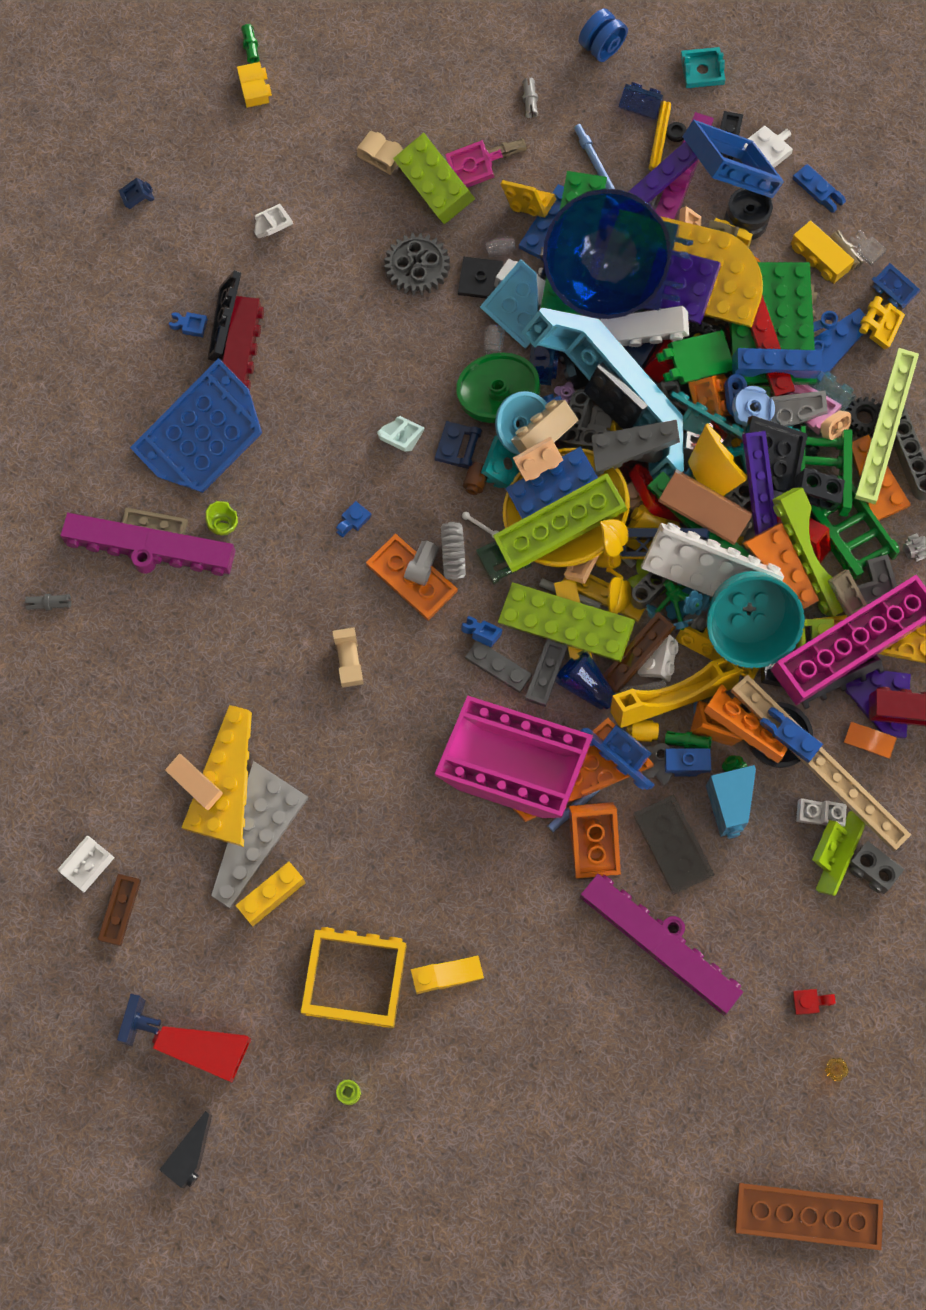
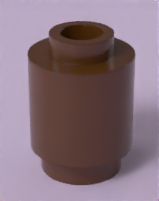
[463,462,488,495]

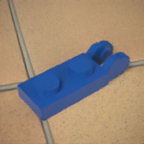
[792,164,846,213]
[760,707,823,763]

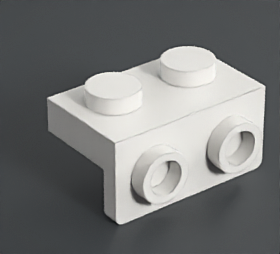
[637,635,679,682]
[58,836,115,892]

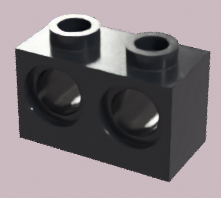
[794,468,845,511]

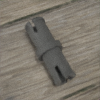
[25,593,72,611]

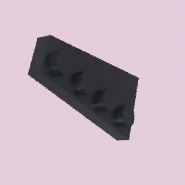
[208,270,241,361]

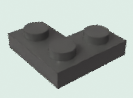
[857,554,897,605]

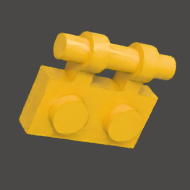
[859,296,905,350]

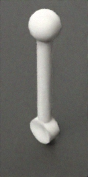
[462,512,499,539]

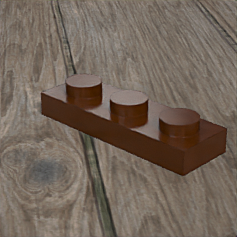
[98,874,141,946]

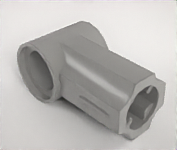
[404,541,439,586]

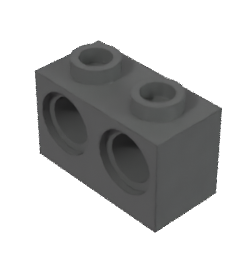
[849,841,905,894]

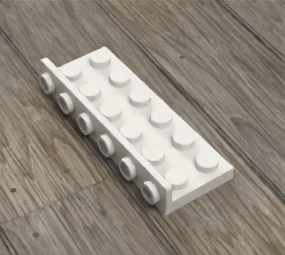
[641,523,784,612]

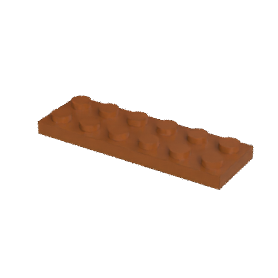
[735,1183,883,1250]

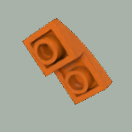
[844,722,897,759]

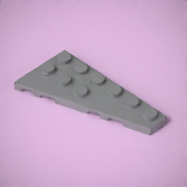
[211,761,308,909]

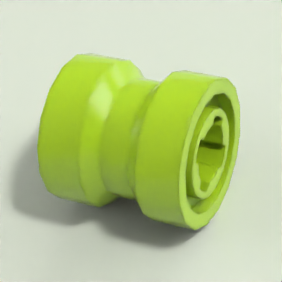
[336,1080,361,1105]

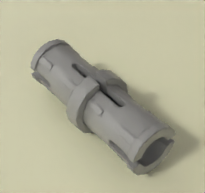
[522,78,538,118]

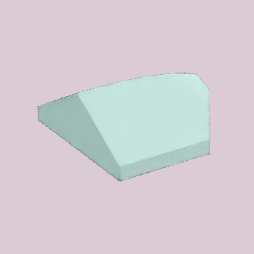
[377,416,424,451]

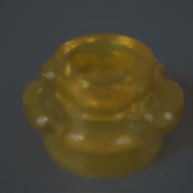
[825,1058,849,1081]

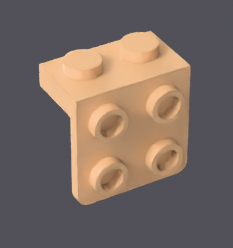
[513,436,564,481]

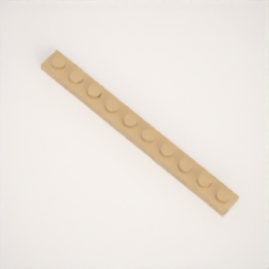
[731,675,911,852]

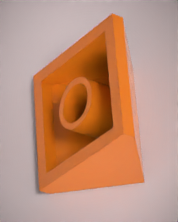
[690,701,743,746]

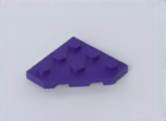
[845,670,911,739]

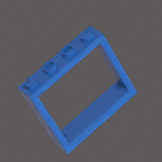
[682,119,784,198]

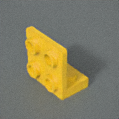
[500,180,556,218]

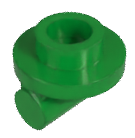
[722,755,747,772]

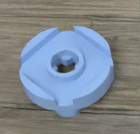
[732,386,775,427]

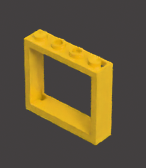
[301,927,407,1029]

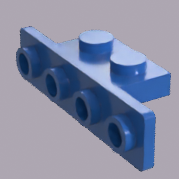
[581,725,655,790]

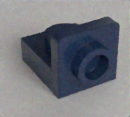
[119,177,154,209]

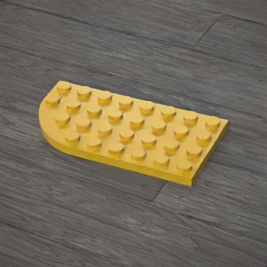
[595,207,763,328]

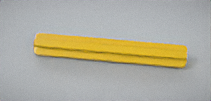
[649,101,671,171]

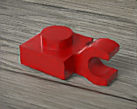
[793,989,836,1015]

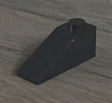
[159,1111,212,1188]

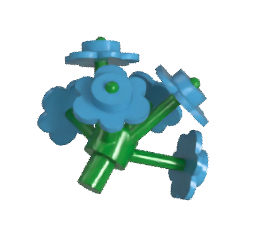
[646,579,710,630]

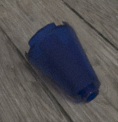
[555,650,615,710]

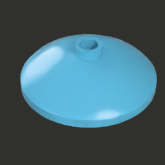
[495,391,547,455]

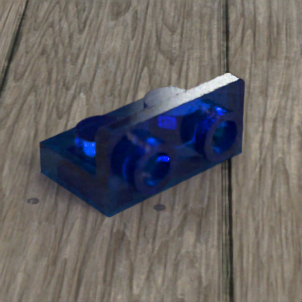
[618,82,664,120]

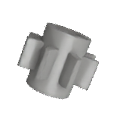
[903,533,926,562]

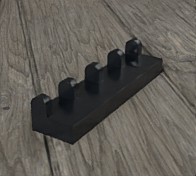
[802,655,884,710]

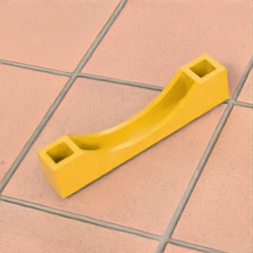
[610,657,741,728]

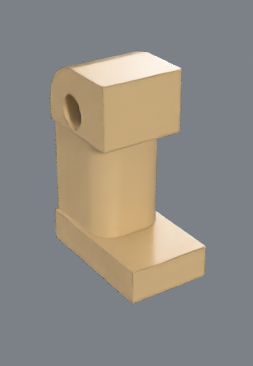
[333,628,364,688]

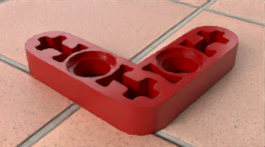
[629,464,682,523]

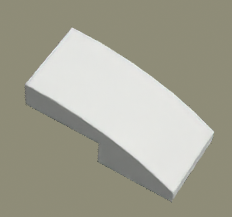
[796,798,847,827]

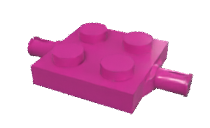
[445,140,503,188]

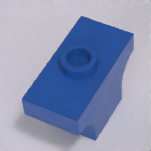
[665,749,711,777]

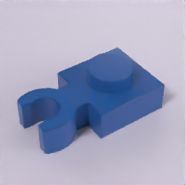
[169,312,208,338]
[461,616,502,647]

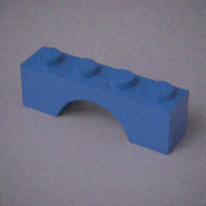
[732,348,822,379]

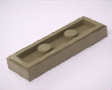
[122,508,188,535]

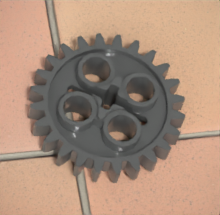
[384,233,450,296]

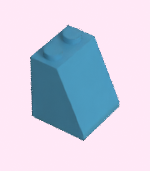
[706,765,756,839]

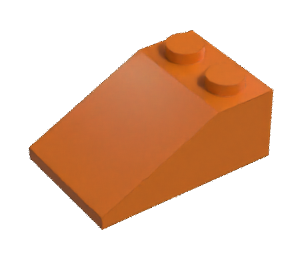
[569,802,621,879]

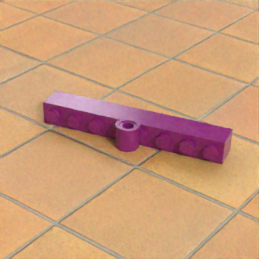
[654,112,714,220]
[60,512,236,576]
[580,874,743,1016]

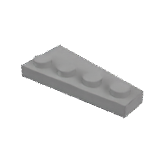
[742,391,828,434]

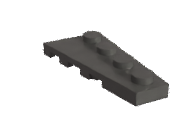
[592,420,680,476]

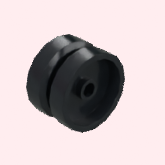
[724,188,773,240]

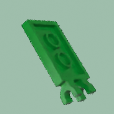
[656,330,732,385]

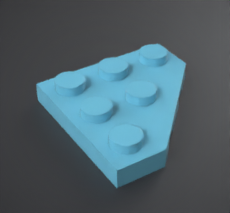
[480,259,539,349]

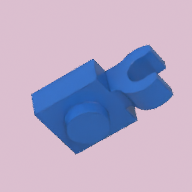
[336,501,372,538]

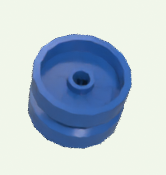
[578,9,628,62]

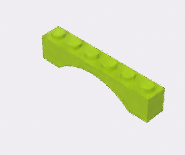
[772,488,843,617]

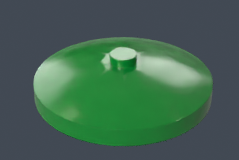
[456,352,540,423]

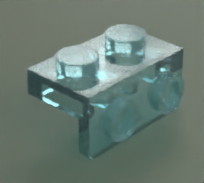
[811,371,857,411]

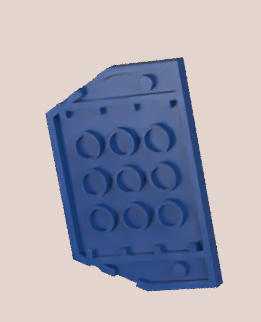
[130,358,262,493]

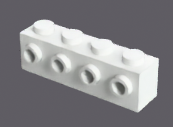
[601,306,689,347]

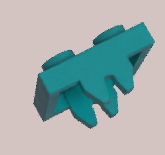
[680,47,726,88]
[481,435,519,488]

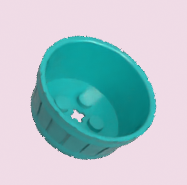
[707,571,805,668]

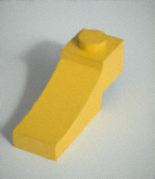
[411,956,484,994]

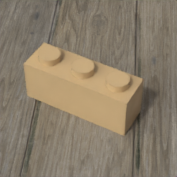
[511,400,579,453]

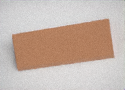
[658,469,752,545]

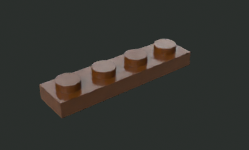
[601,612,676,693]

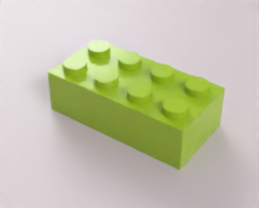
[393,133,475,224]

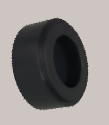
[666,122,687,142]

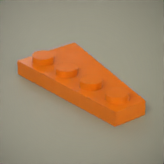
[852,435,911,521]

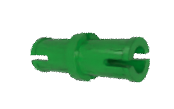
[241,24,260,64]
[665,731,712,749]

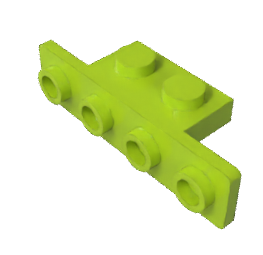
[812,811,866,896]

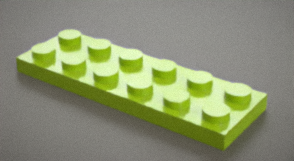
[493,473,628,573]
[498,582,635,662]

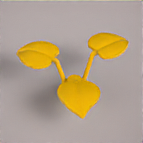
[596,520,653,614]

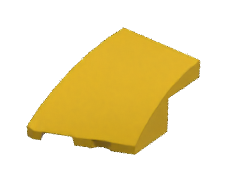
[688,423,747,496]

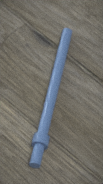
[574,124,620,204]

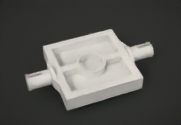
[742,126,793,168]

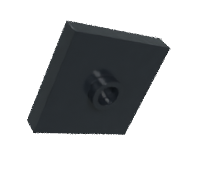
[458,256,504,299]

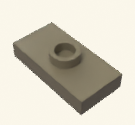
[828,569,867,617]

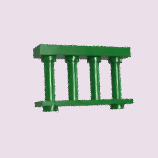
[800,426,852,516]
[810,483,900,581]

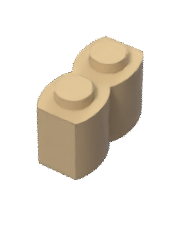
[357,131,403,175]

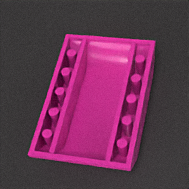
[435,695,593,818]

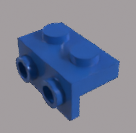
[871,263,921,309]

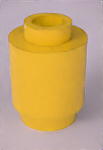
[626,720,659,742]

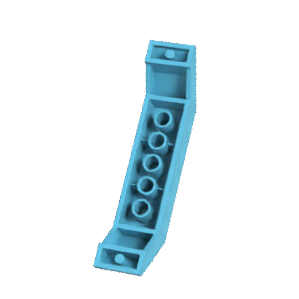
[521,308,684,480]

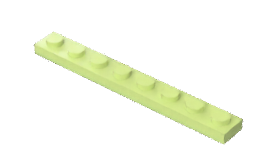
[855,348,919,504]

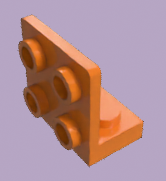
[688,374,732,417]

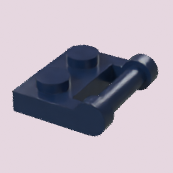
[435,421,482,469]

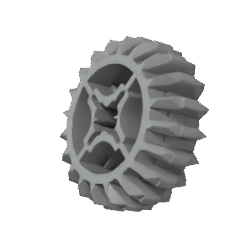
[441,522,466,580]

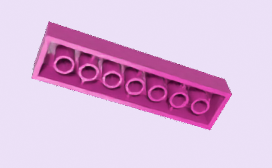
[770,574,926,706]

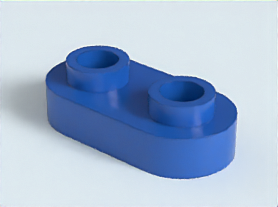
[724,374,747,416]

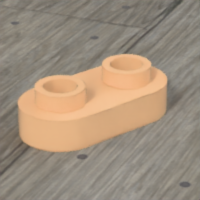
[820,410,851,440]

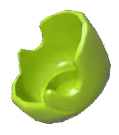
[205,501,238,536]

